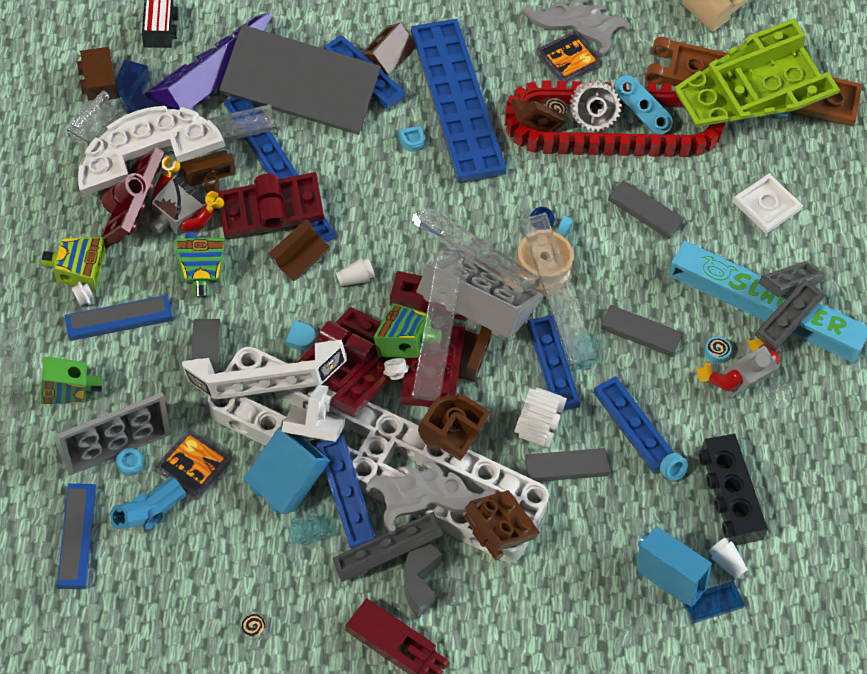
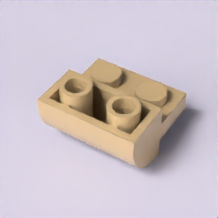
[681,0,748,32]

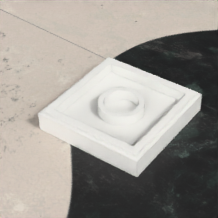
[732,173,803,234]

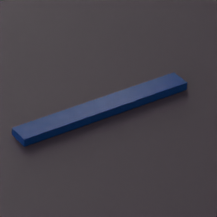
[224,97,336,243]

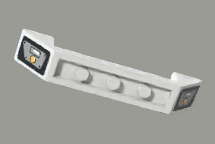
[182,340,347,400]

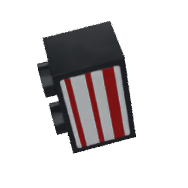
[142,0,179,48]

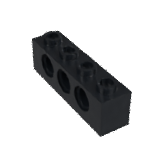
[698,433,768,546]

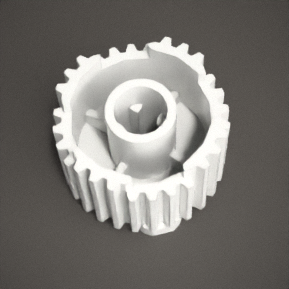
[570,80,622,132]
[514,387,567,448]

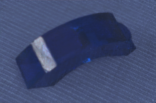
[117,59,178,115]

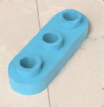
[614,75,673,134]

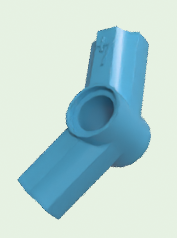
[110,476,186,530]

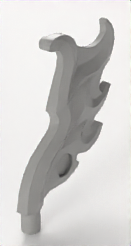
[522,0,630,57]
[366,461,494,535]

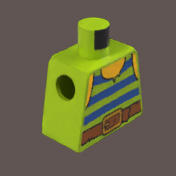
[42,237,105,291]

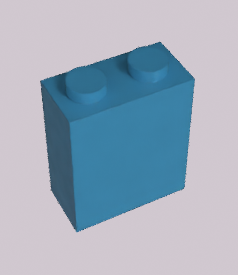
[244,427,330,514]
[636,526,712,608]

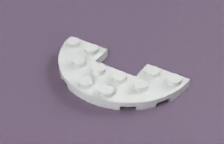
[78,106,226,196]

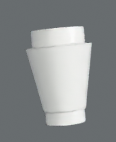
[336,258,375,287]
[709,537,748,580]

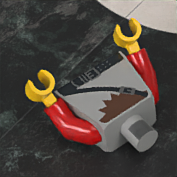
[148,156,224,235]
[696,337,780,398]

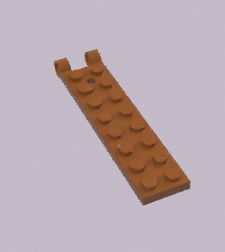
[645,37,862,127]

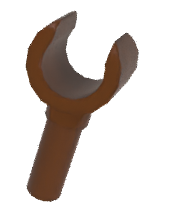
[204,176,220,211]

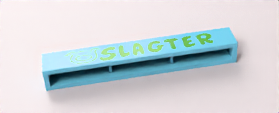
[668,240,867,363]

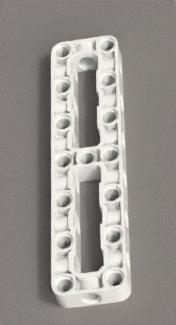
[208,347,549,562]

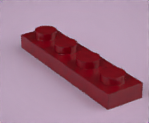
[330,354,401,418]

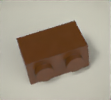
[77,47,118,103]

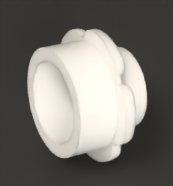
[72,281,94,306]
[383,358,409,380]

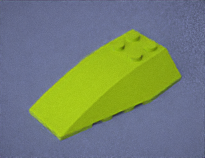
[674,18,840,127]

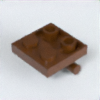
[464,490,540,560]

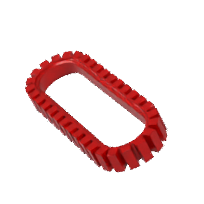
[504,80,725,157]

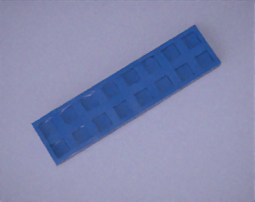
[411,19,506,183]

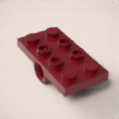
[101,147,164,248]
[218,172,325,239]
[297,307,381,393]
[401,324,465,407]

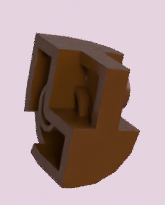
[418,393,491,461]

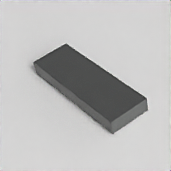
[608,180,684,239]
[758,261,825,297]
[755,279,825,351]
[600,305,683,357]
[525,448,609,482]

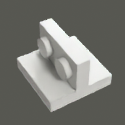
[282,385,346,442]

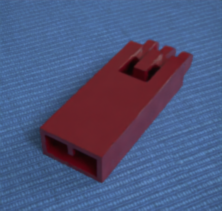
[389,271,466,321]
[346,598,450,674]

